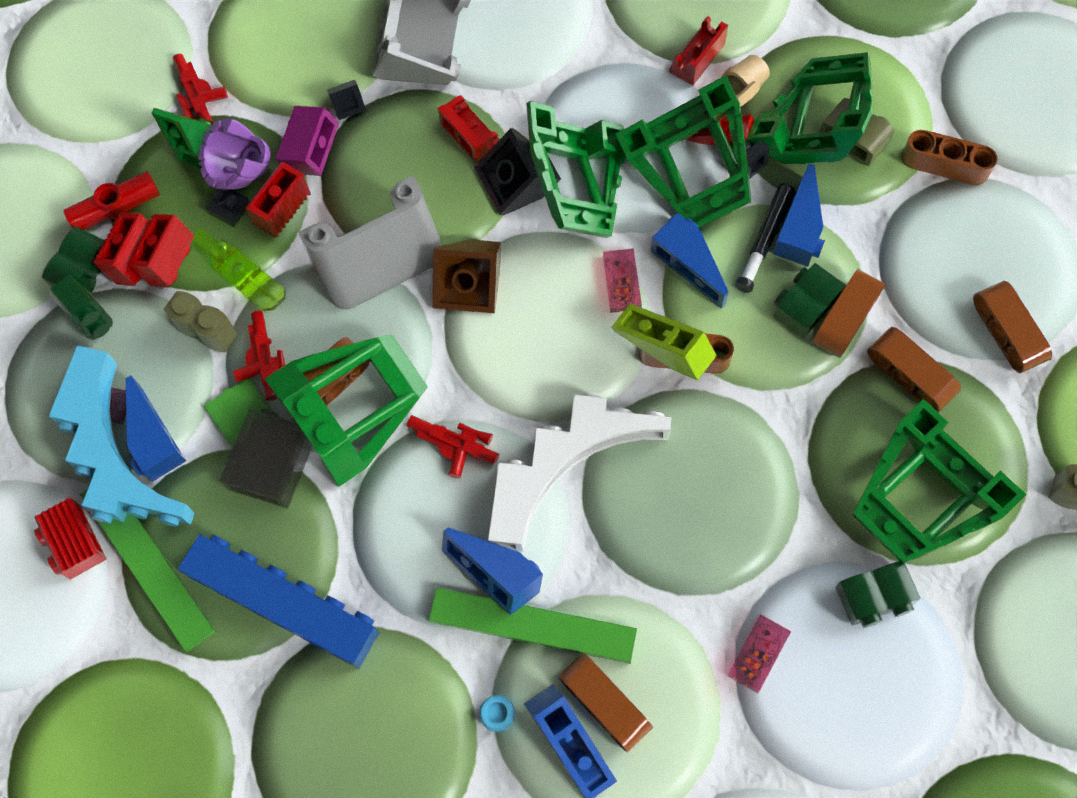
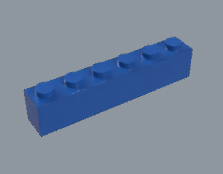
[178,534,379,669]

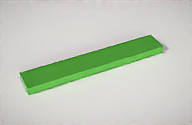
[79,489,216,652]
[429,588,637,664]

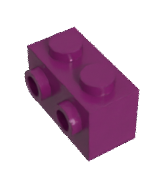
[276,106,339,176]

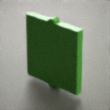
[204,378,279,450]

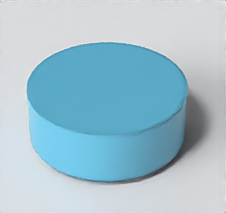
[479,695,515,732]

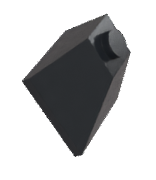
[474,128,561,215]

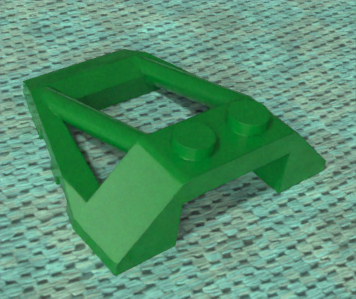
[746,52,873,164]
[616,75,751,228]
[526,101,626,238]
[264,334,428,487]
[852,399,1027,564]

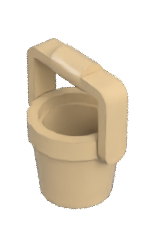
[721,55,770,107]

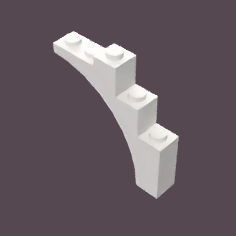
[488,392,672,552]

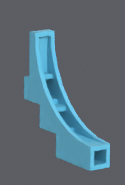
[49,345,195,527]

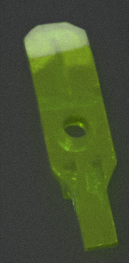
[193,227,286,312]

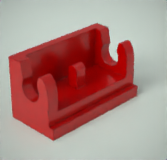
[669,16,728,86]
[437,95,500,164]

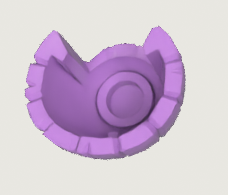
[199,118,271,190]

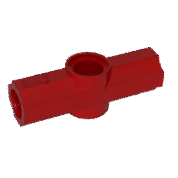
[63,170,160,230]

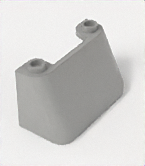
[371,0,471,85]
[298,175,443,309]

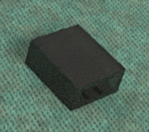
[219,409,312,509]

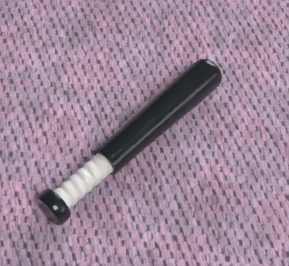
[735,183,795,293]

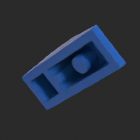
[773,163,825,267]
[651,213,729,309]
[125,375,186,482]
[442,527,543,615]
[524,684,617,798]

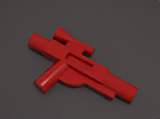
[172,54,228,125]
[232,311,285,401]
[407,415,500,479]

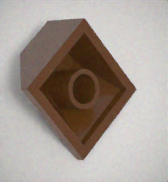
[432,239,501,313]

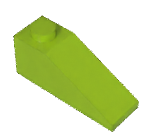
[611,303,717,380]

